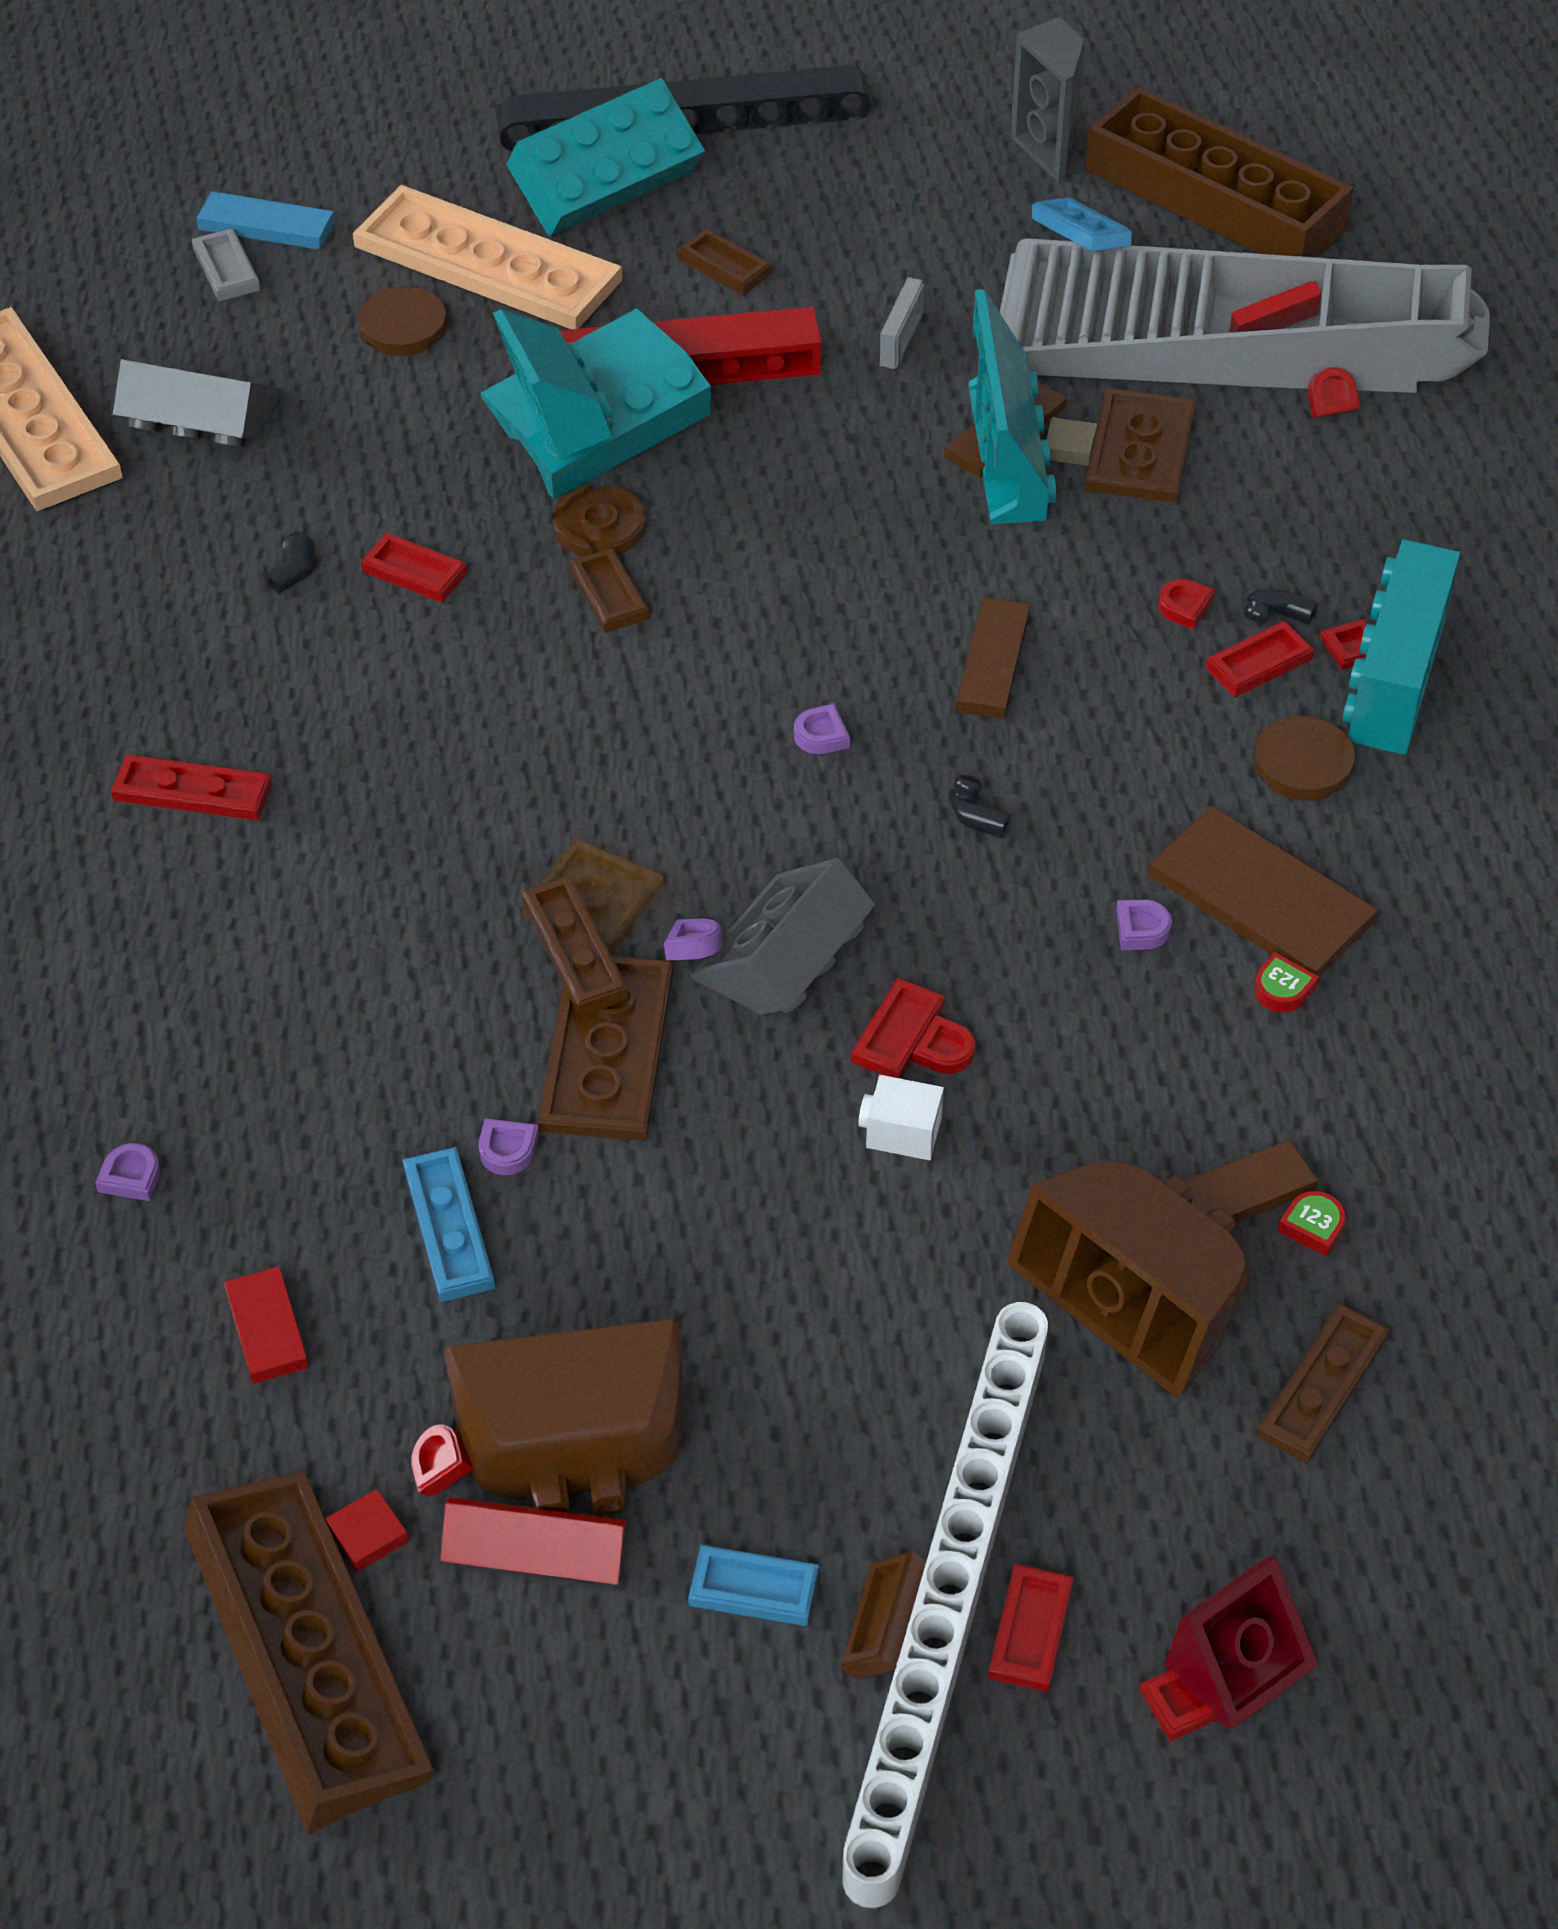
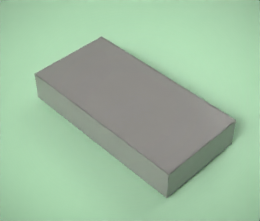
[192,228,260,302]
[880,277,924,369]

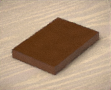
[1084,388,1196,503]

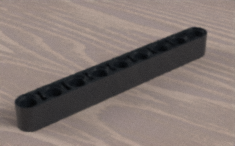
[496,65,871,152]

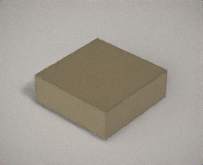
[1046,417,1097,466]

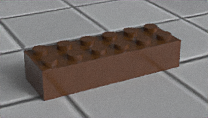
[1085,86,1354,258]

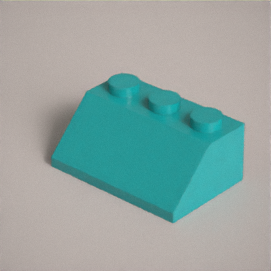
[493,309,613,459]

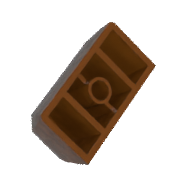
[1008,1161,1250,1397]
[444,1319,684,1515]

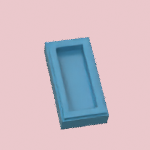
[688,1545,819,1626]

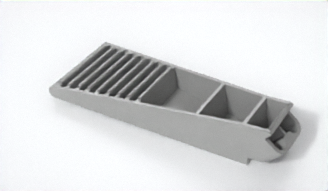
[1000,239,1490,393]

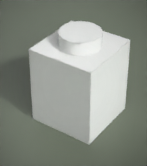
[858,1075,944,1160]

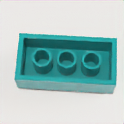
[506,78,705,237]
[1342,539,1460,755]

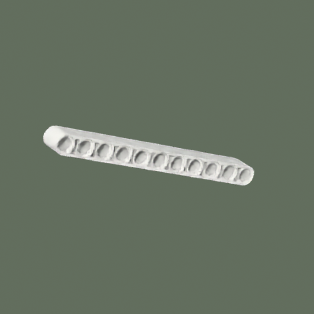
[843,1302,1048,1908]

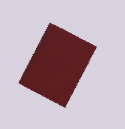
[1164,1556,1318,1729]

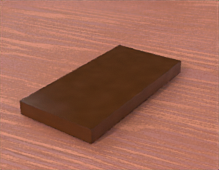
[1147,805,1378,977]
[537,956,674,1141]

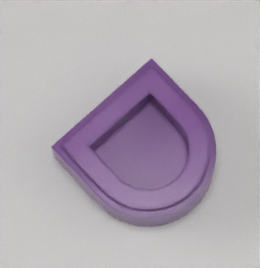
[794,703,850,754]
[1116,900,1172,950]
[664,919,724,960]
[478,1118,539,1175]
[95,1143,161,1201]

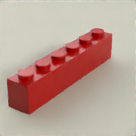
[560,307,821,385]

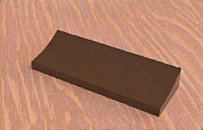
[184,1471,434,1835]

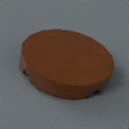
[357,286,447,356]
[552,484,646,557]
[1254,716,1355,801]

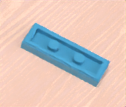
[196,191,335,250]
[1032,197,1132,251]
[403,1147,495,1302]

